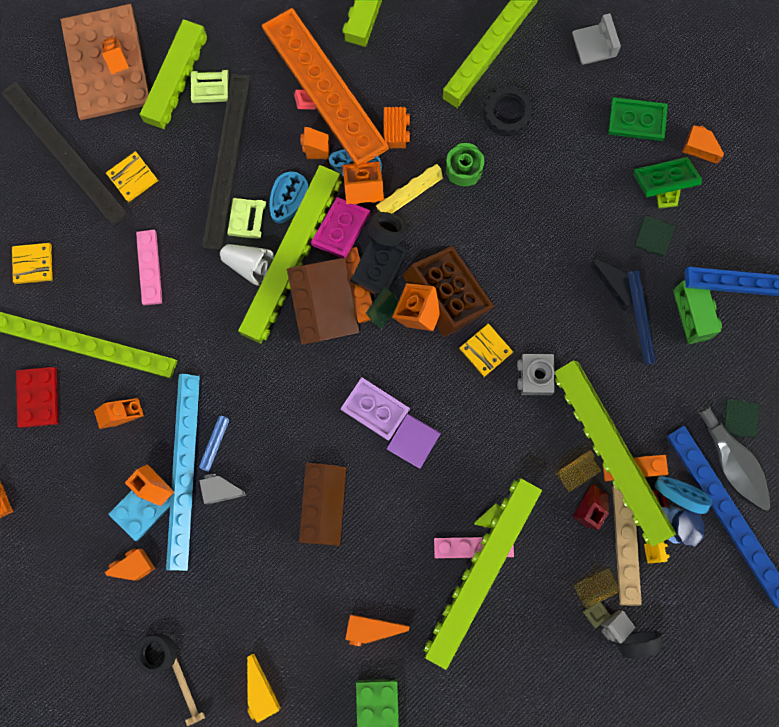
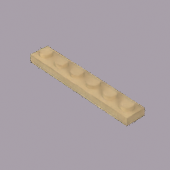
[612,485,642,606]

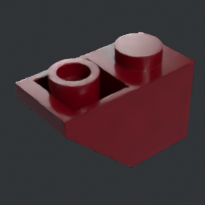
[573,484,609,530]

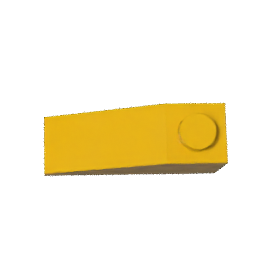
[247,653,281,723]

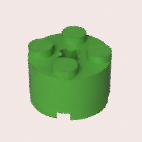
[446,143,484,186]

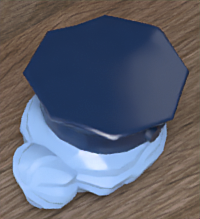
[662,506,705,547]

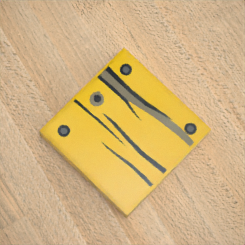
[106,151,158,203]
[12,243,53,284]
[459,324,513,377]

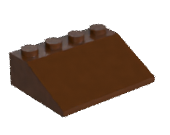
[403,246,494,338]
[287,258,359,345]

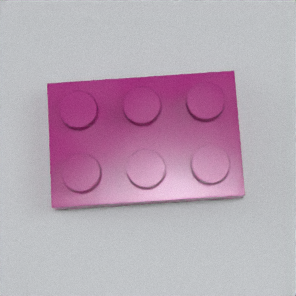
[311,197,371,259]

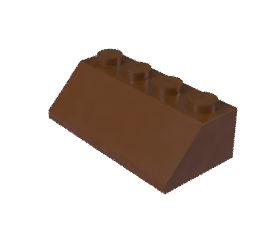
[299,463,346,546]

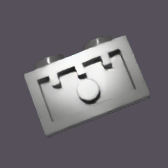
[572,13,621,65]

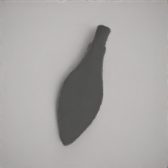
[698,406,770,510]

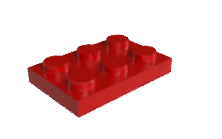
[16,367,58,428]

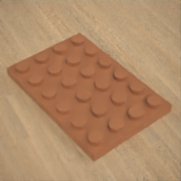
[61,4,149,120]

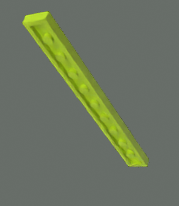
[0,312,177,379]

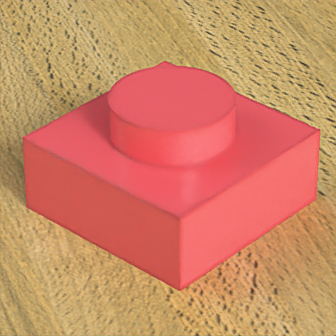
[294,90,316,110]

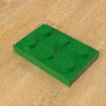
[608,97,668,141]
[634,157,702,197]

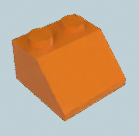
[342,162,384,204]
[392,283,440,331]

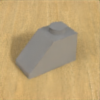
[199,474,246,505]

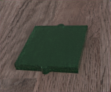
[635,216,675,257]
[365,287,399,329]
[724,399,760,438]

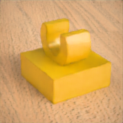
[644,541,670,564]

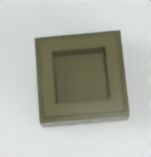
[582,600,611,629]

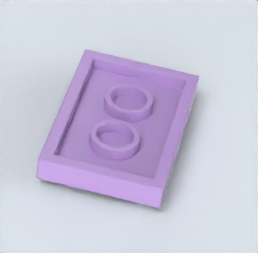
[341,377,410,441]

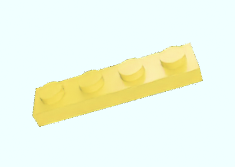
[376,164,443,214]

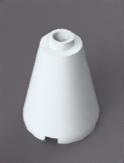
[220,244,274,286]

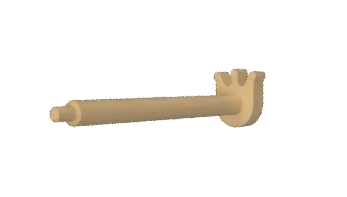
[172,658,205,726]

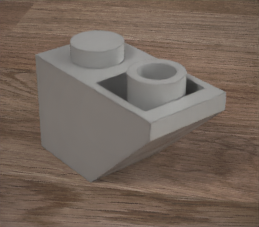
[601,610,635,644]

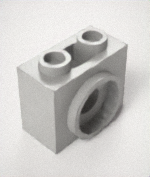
[517,354,555,395]

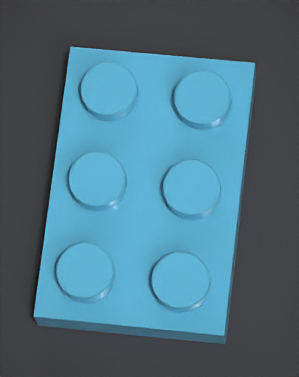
[109,490,171,542]

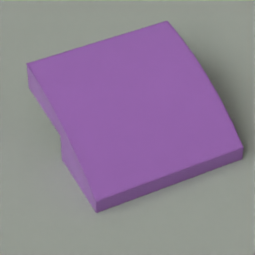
[387,414,441,469]

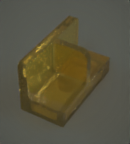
[556,450,601,492]
[573,569,619,608]

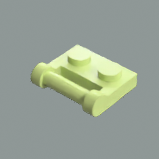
[191,70,229,103]
[228,198,266,239]

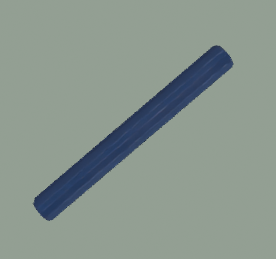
[628,270,656,364]

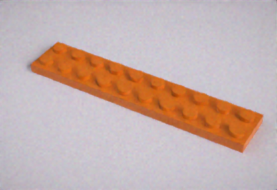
[262,8,389,168]

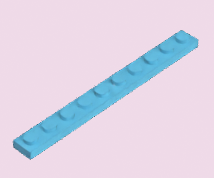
[166,374,200,570]

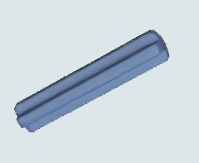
[199,416,229,471]

